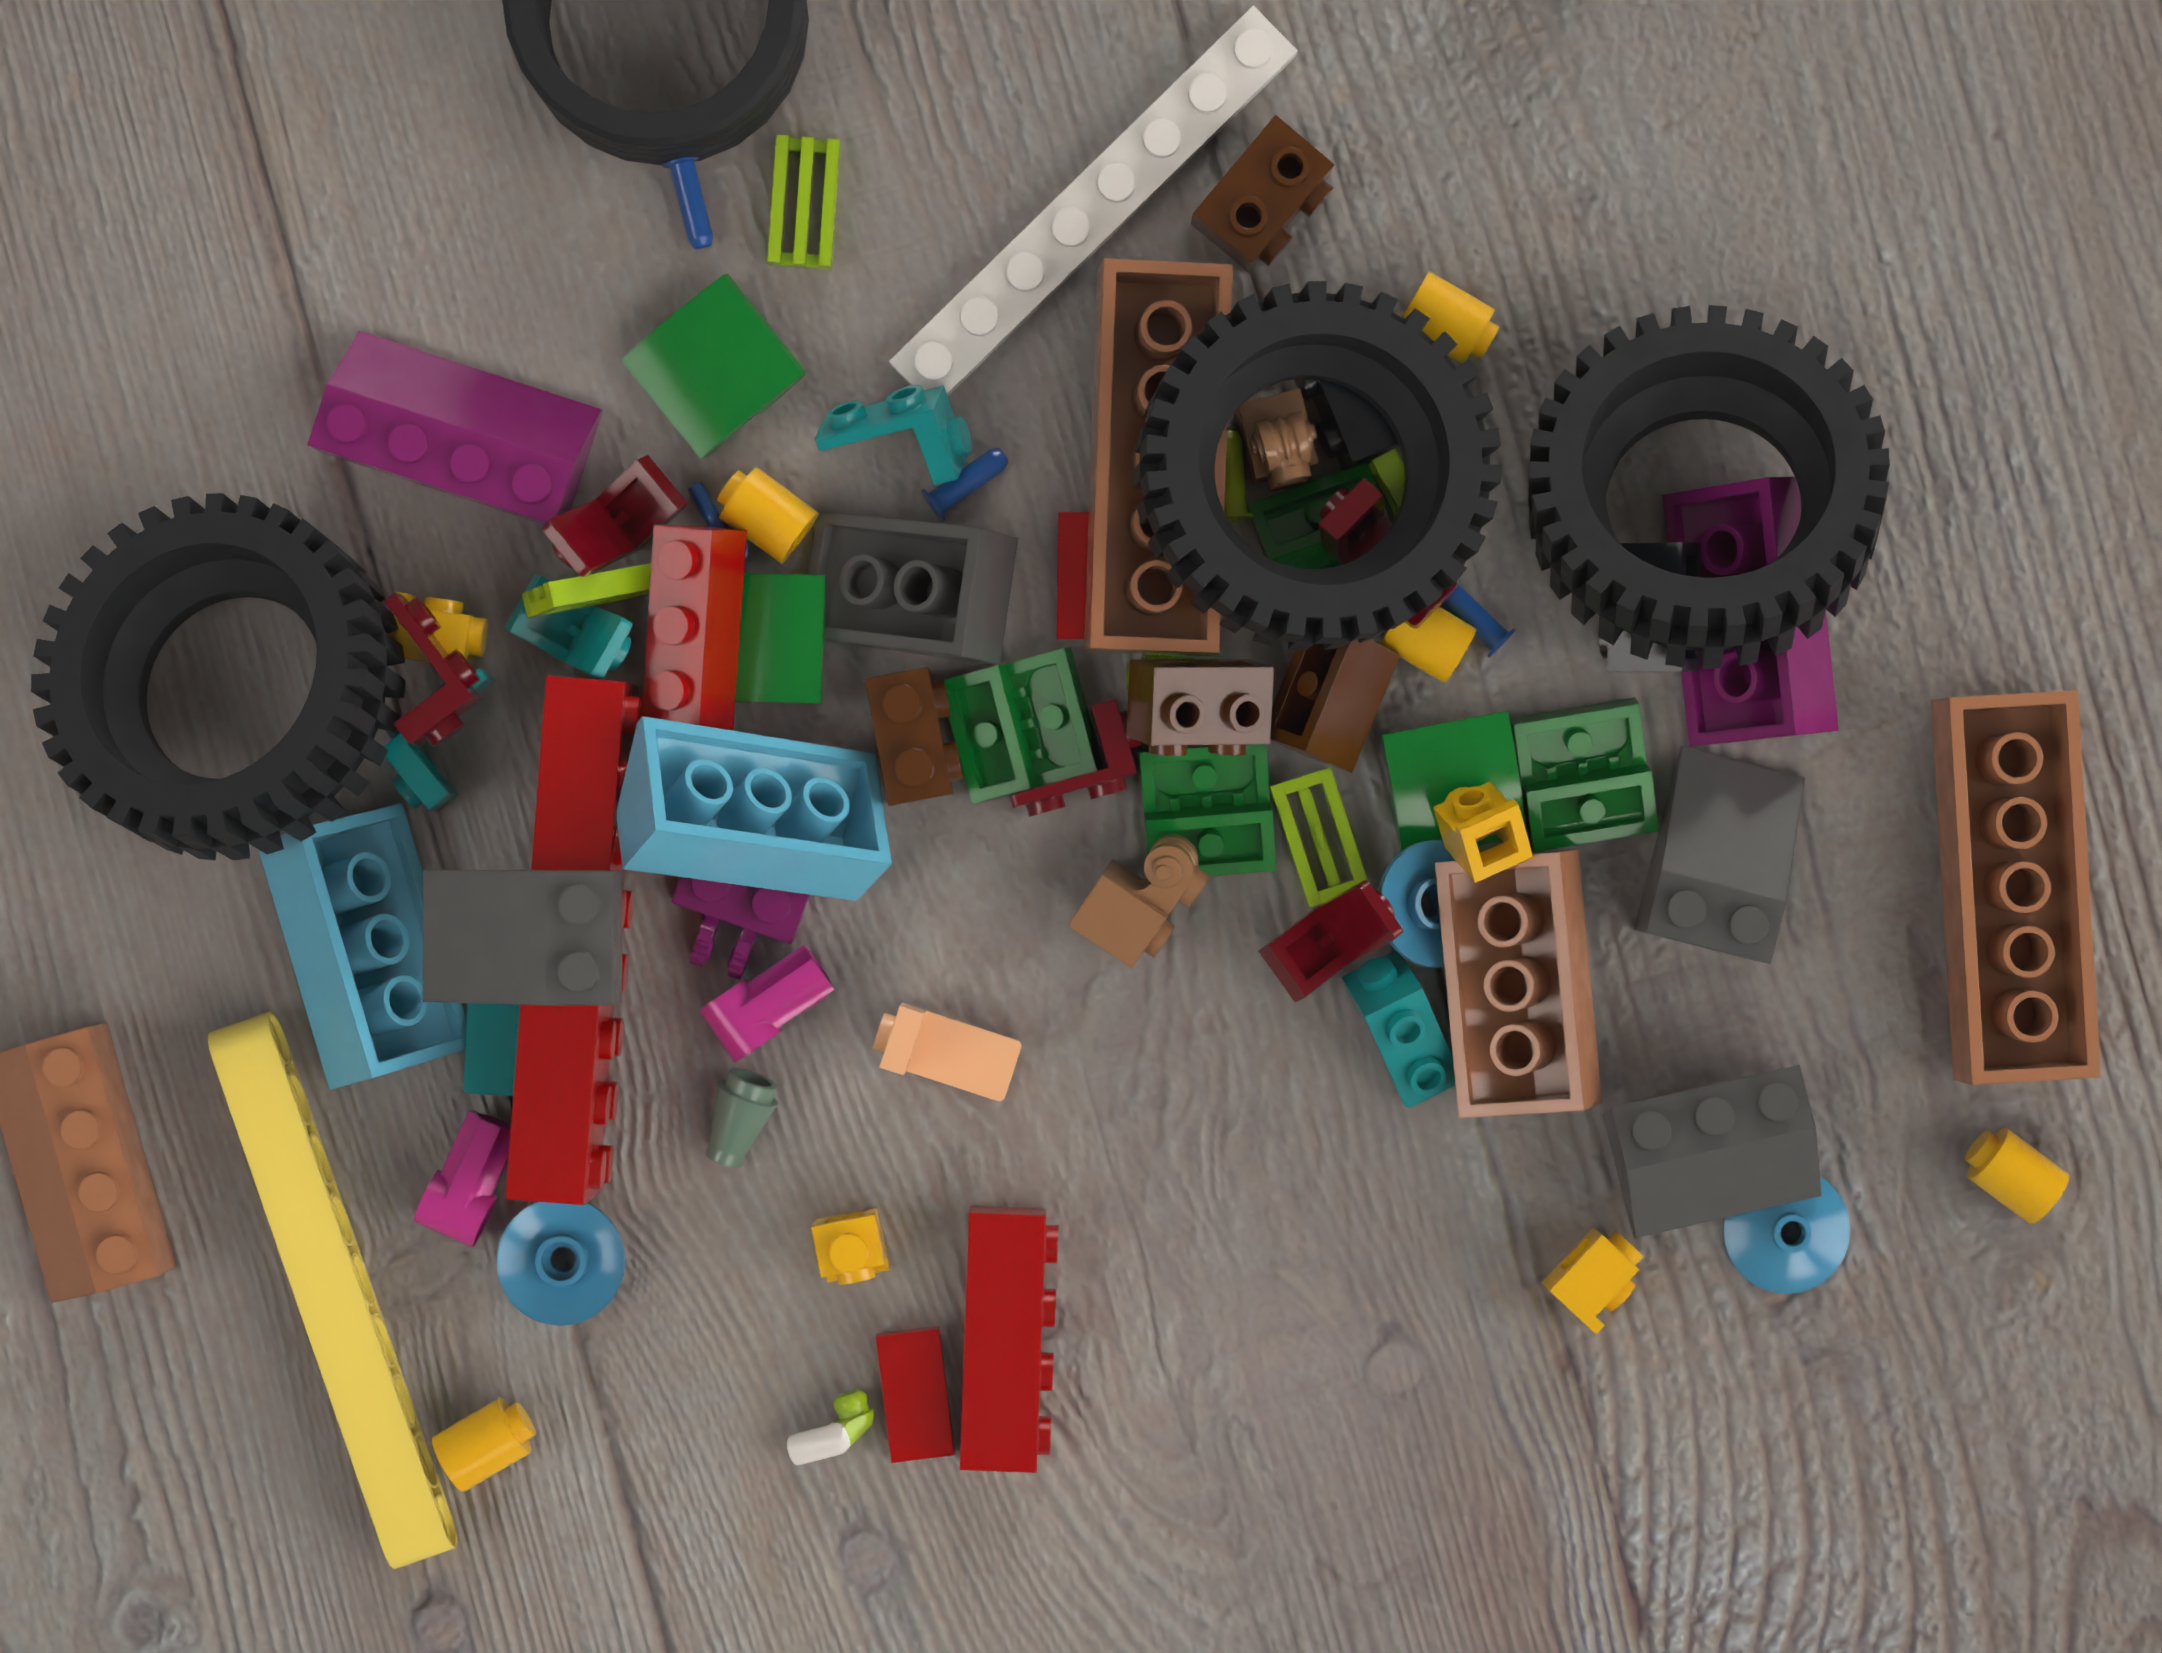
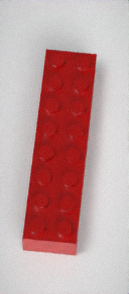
[505,676,642,1205]

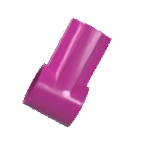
[699,944,835,1063]
[414,1110,511,1248]

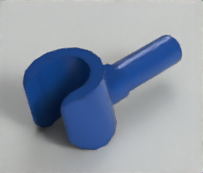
[688,482,748,557]

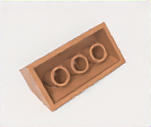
[1435,849,1602,1118]
[0,1023,177,1303]

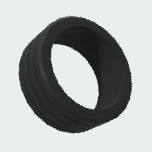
[502,0,809,165]

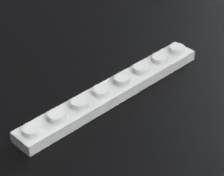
[889,5,1298,396]

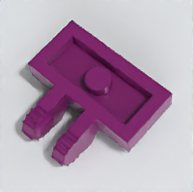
[671,877,810,980]

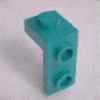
[814,385,972,485]
[504,573,633,680]
[384,668,496,810]
[1341,950,1455,1108]
[463,1003,520,1096]

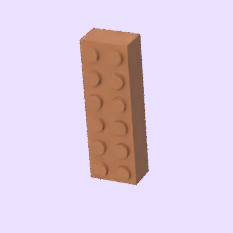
[1084,258,1233,656]
[1931,690,2101,1085]

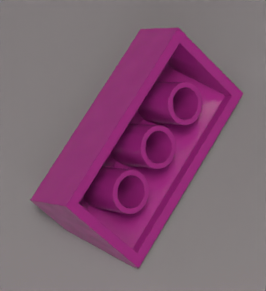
[307,331,603,525]
[1662,477,1839,747]

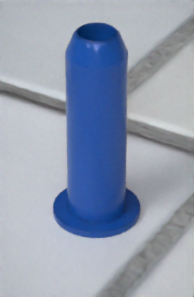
[662,157,713,250]
[921,448,1009,522]
[1442,583,1516,658]

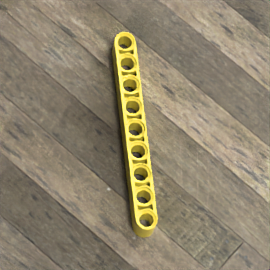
[208,1011,458,1569]

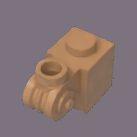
[1235,388,1319,491]
[1068,834,1210,969]

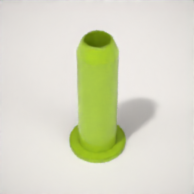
[1224,430,1253,522]

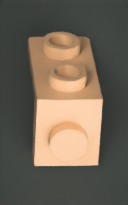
[872,1002,1022,1101]

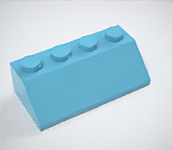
[616,716,892,901]
[259,803,467,1090]

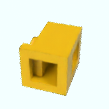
[389,592,489,667]
[1433,781,1533,883]
[811,1207,890,1285]
[1541,1228,1644,1335]

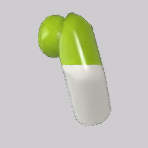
[787,1389,874,1466]

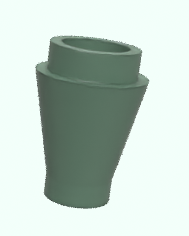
[706,1068,778,1168]

